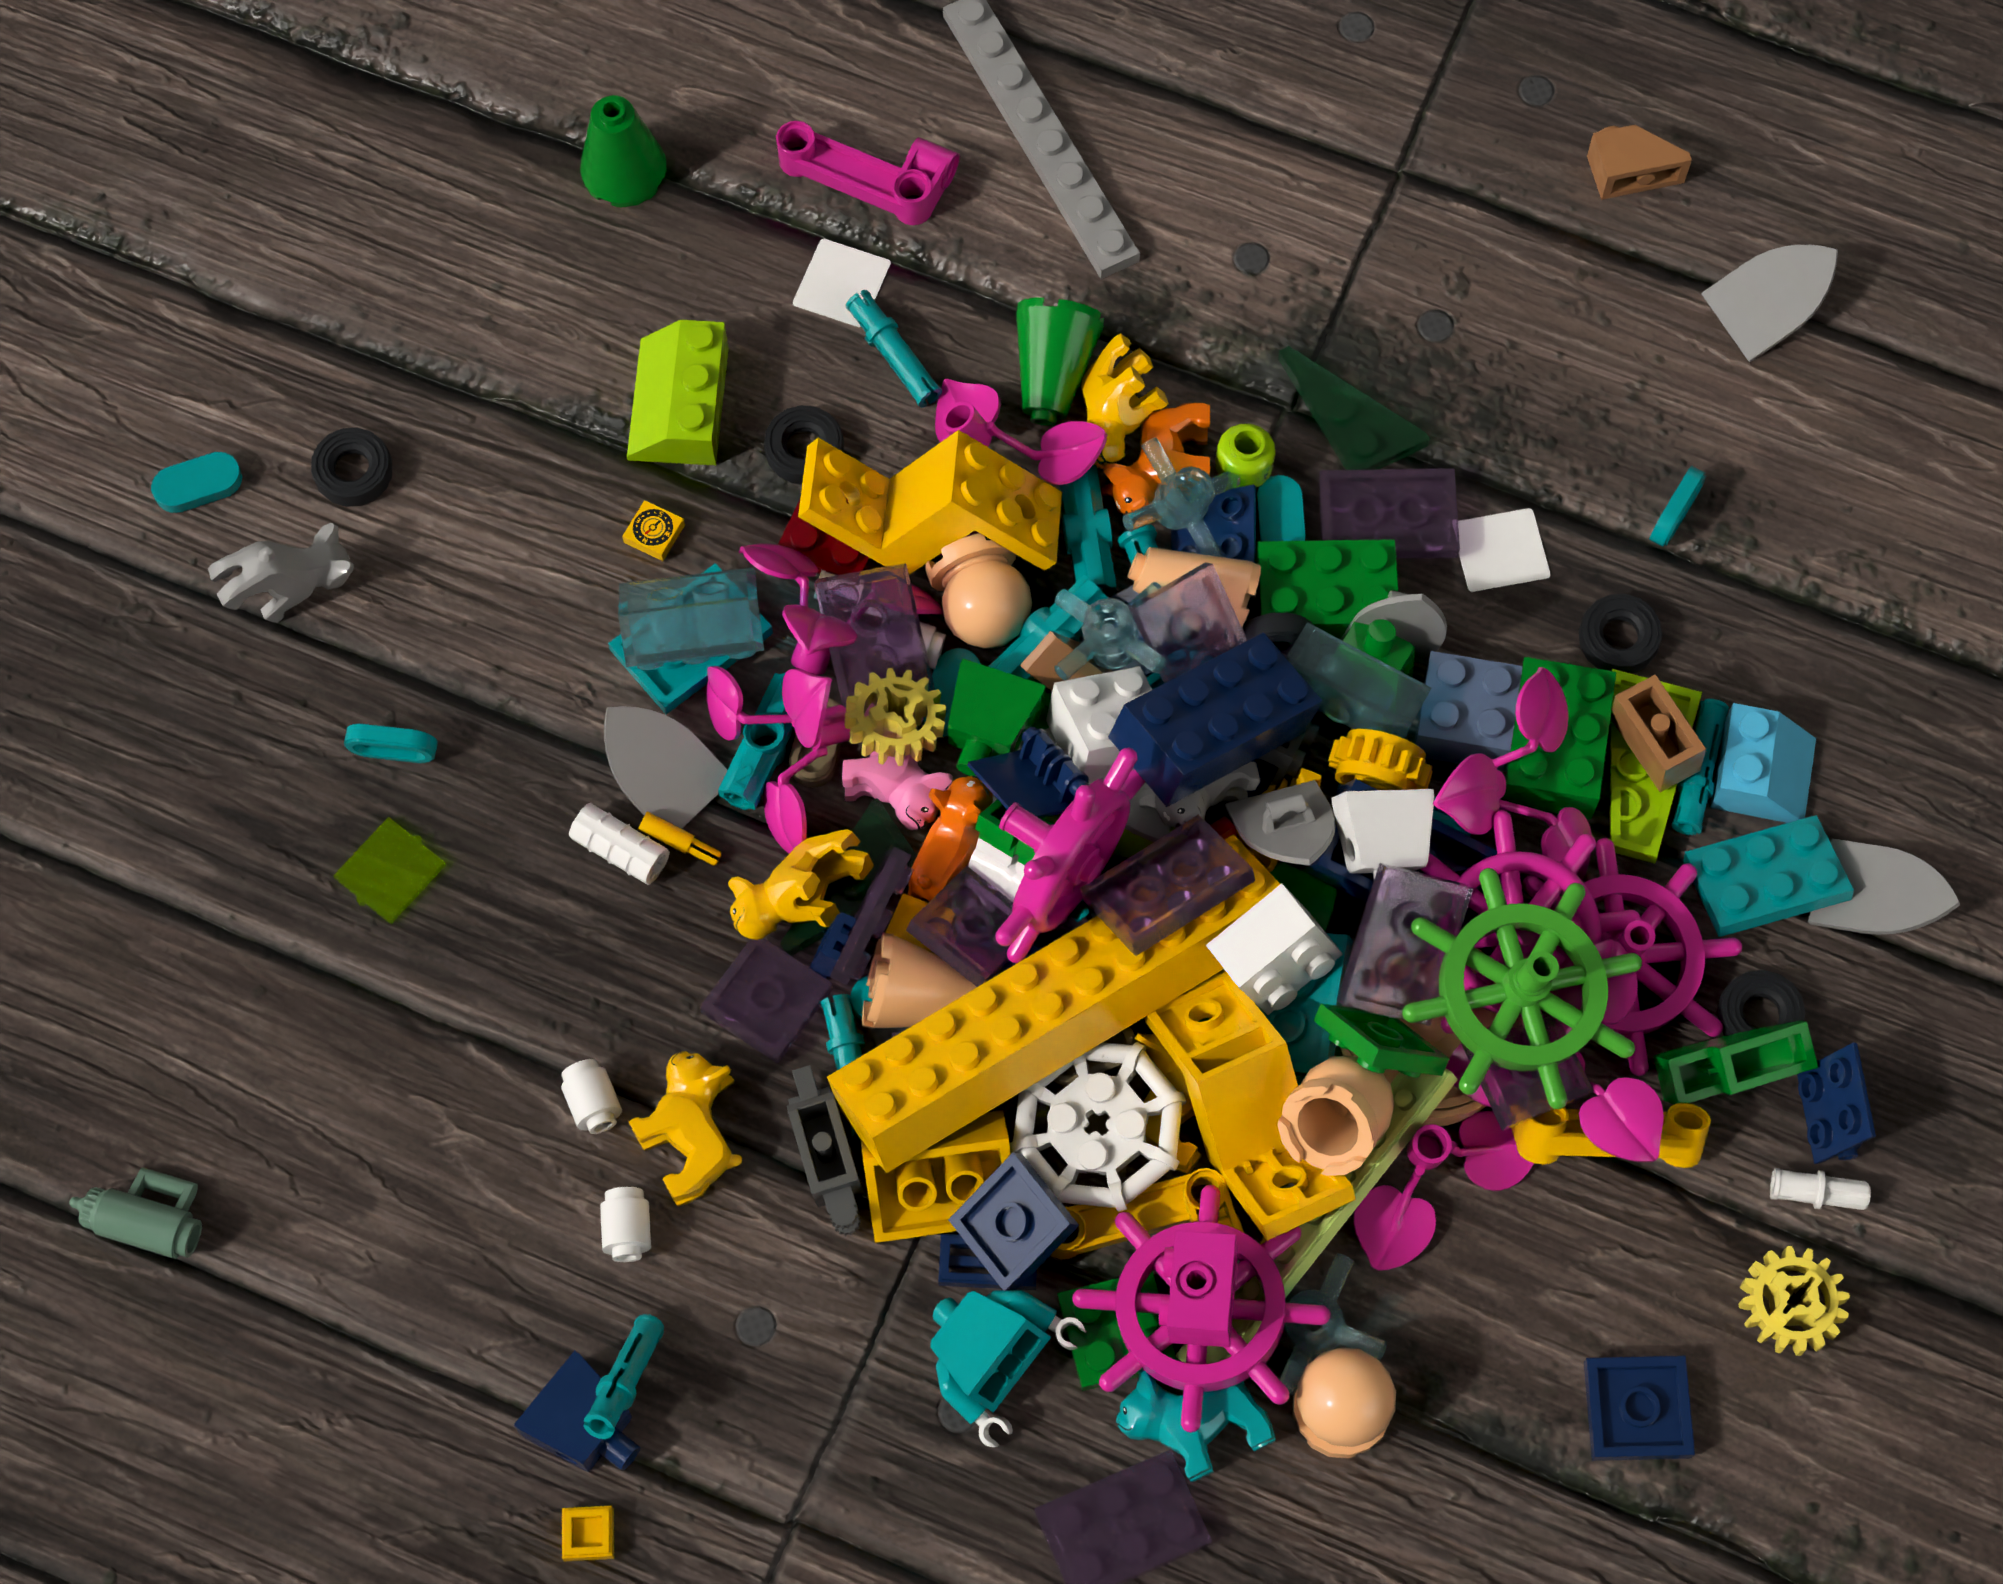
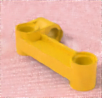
[1504,1079,1711,1168]
[1051,1168,1244,1260]

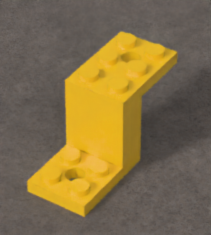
[798,430,1062,578]
[1144,970,1356,1241]

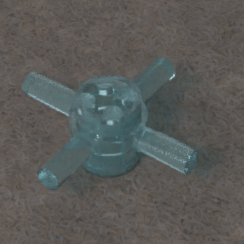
[1123,437,1240,557]
[1054,582,1166,680]
[1280,1253,1387,1395]

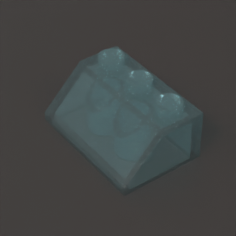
[618,567,764,670]
[1286,622,1432,739]

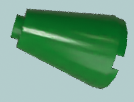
[580,95,667,208]
[1016,297,1104,426]

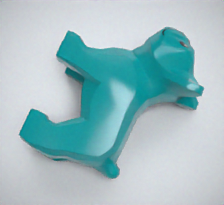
[1116,1369,1276,1482]

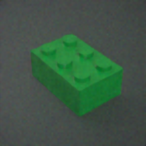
[1256,539,1398,647]
[1500,657,1616,820]

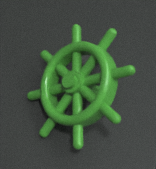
[1402,868,1642,1109]

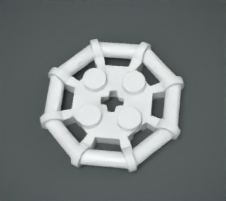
[1009,1042,1187,1212]

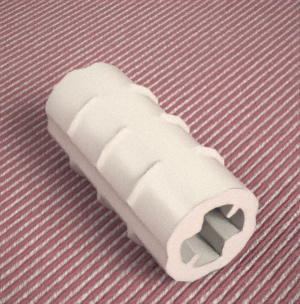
[569,803,670,885]

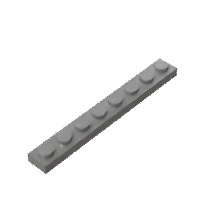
[943,0,1140,279]

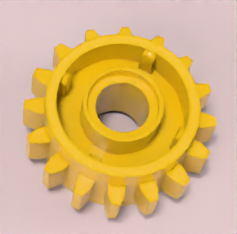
[1328,728,1433,790]

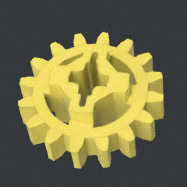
[844,668,946,766]
[1738,1246,1850,1356]

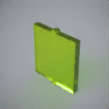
[333,817,446,924]

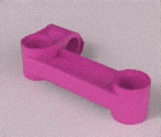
[776,121,960,225]

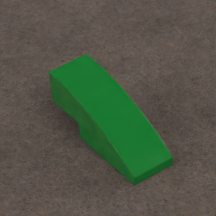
[1653,1020,1818,1104]

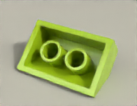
[627,320,729,466]

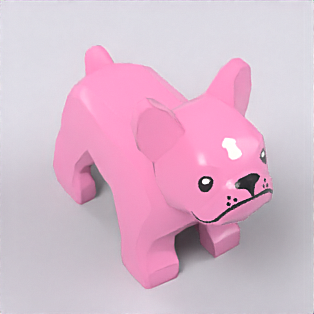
[842,703,953,830]

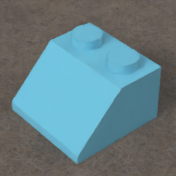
[1710,703,1816,823]

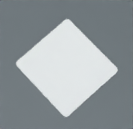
[793,239,891,327]
[1451,508,1551,592]

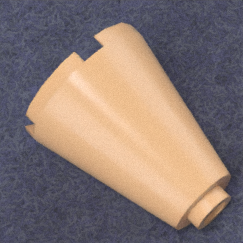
[1128,547,1261,649]
[862,932,990,1028]

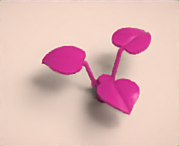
[935,379,1108,555]
[739,544,944,675]
[707,666,850,854]
[1433,667,1592,881]
[1446,940,1664,1162]
[1353,1111,1534,1271]

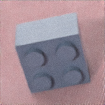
[1414,651,1523,771]

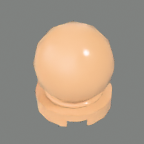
[925,533,1032,649]
[1278,1056,1394,1176]
[1292,1348,1396,1459]

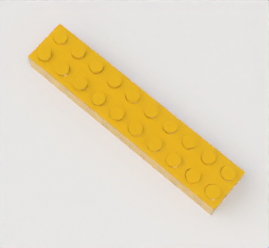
[827,834,1280,1173]

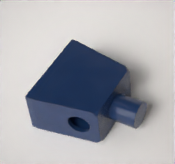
[514,1350,641,1472]

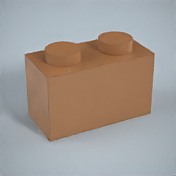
[1610,674,1706,792]

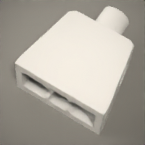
[1332,789,1434,900]

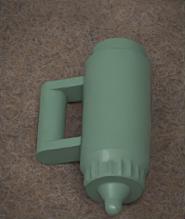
[69,1167,202,1259]

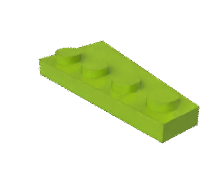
[1610,669,1702,864]

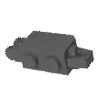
[787,1065,864,1237]

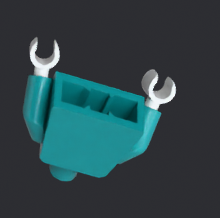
[930,1290,1086,1447]

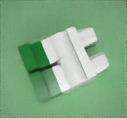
[962,799,1054,916]

